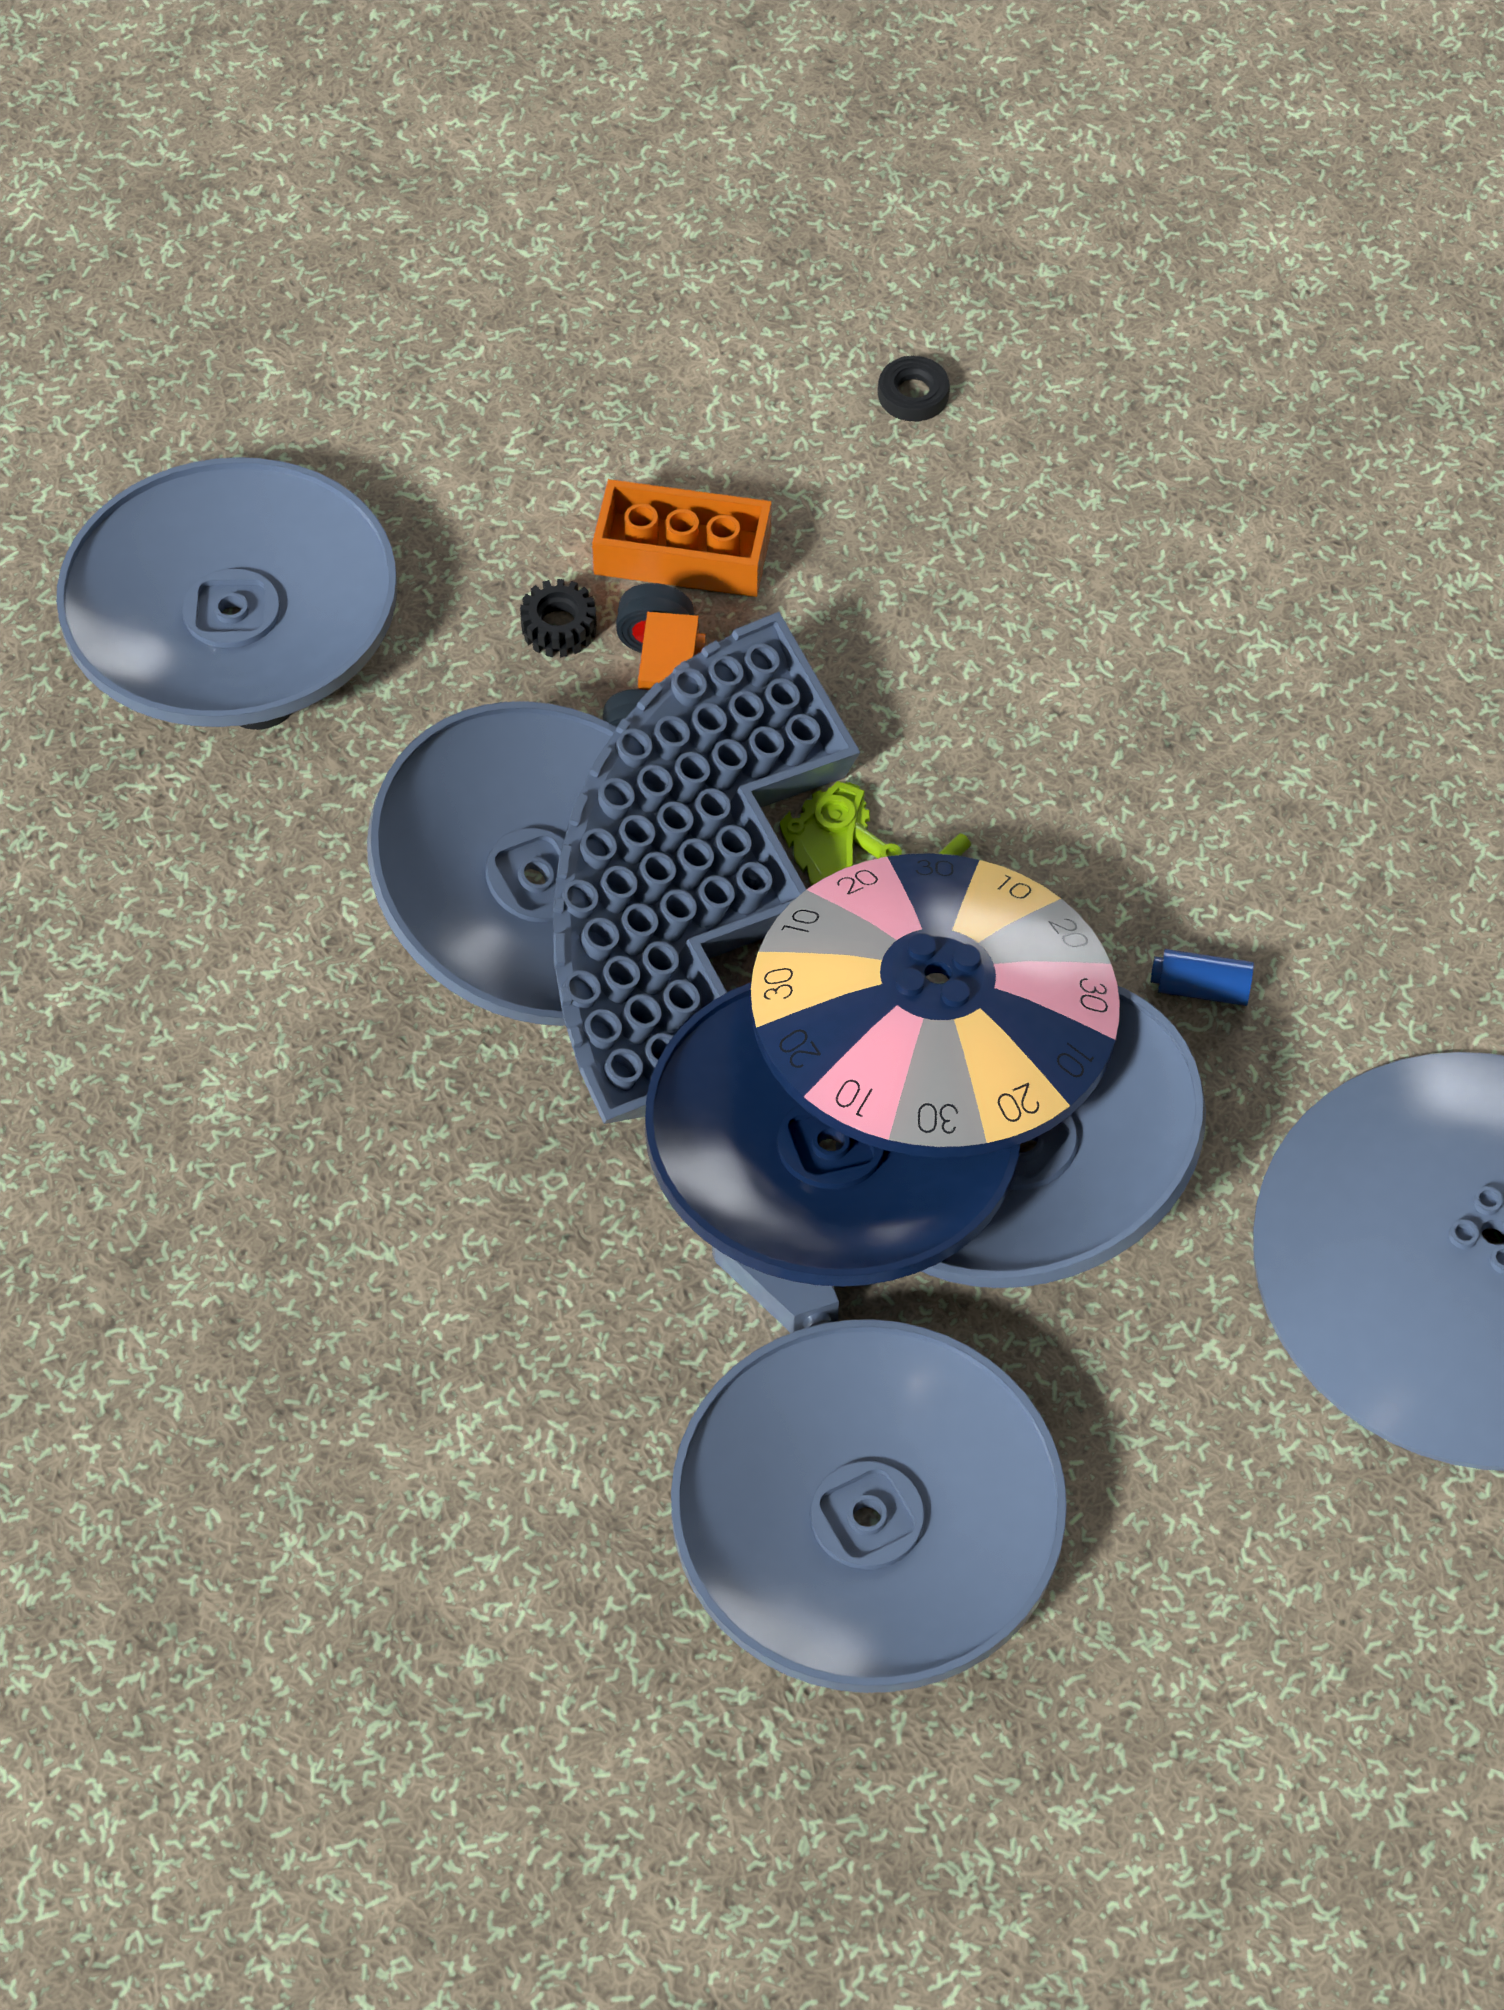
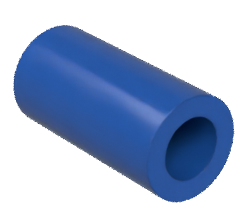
[1150,949,1254,1006]

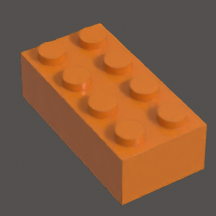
[592,479,772,597]

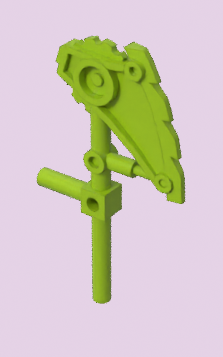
[779,781,971,886]

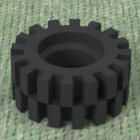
[520,579,597,658]

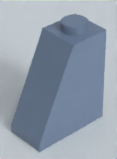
[712,1246,839,1333]

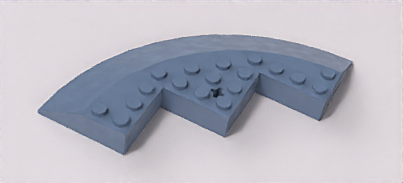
[553,612,860,1124]

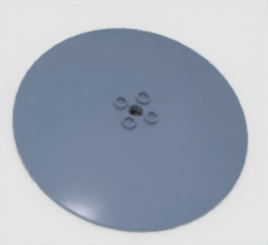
[1253,1052,1504,1471]

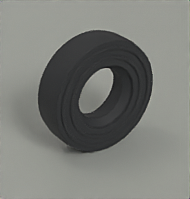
[877,356,950,422]

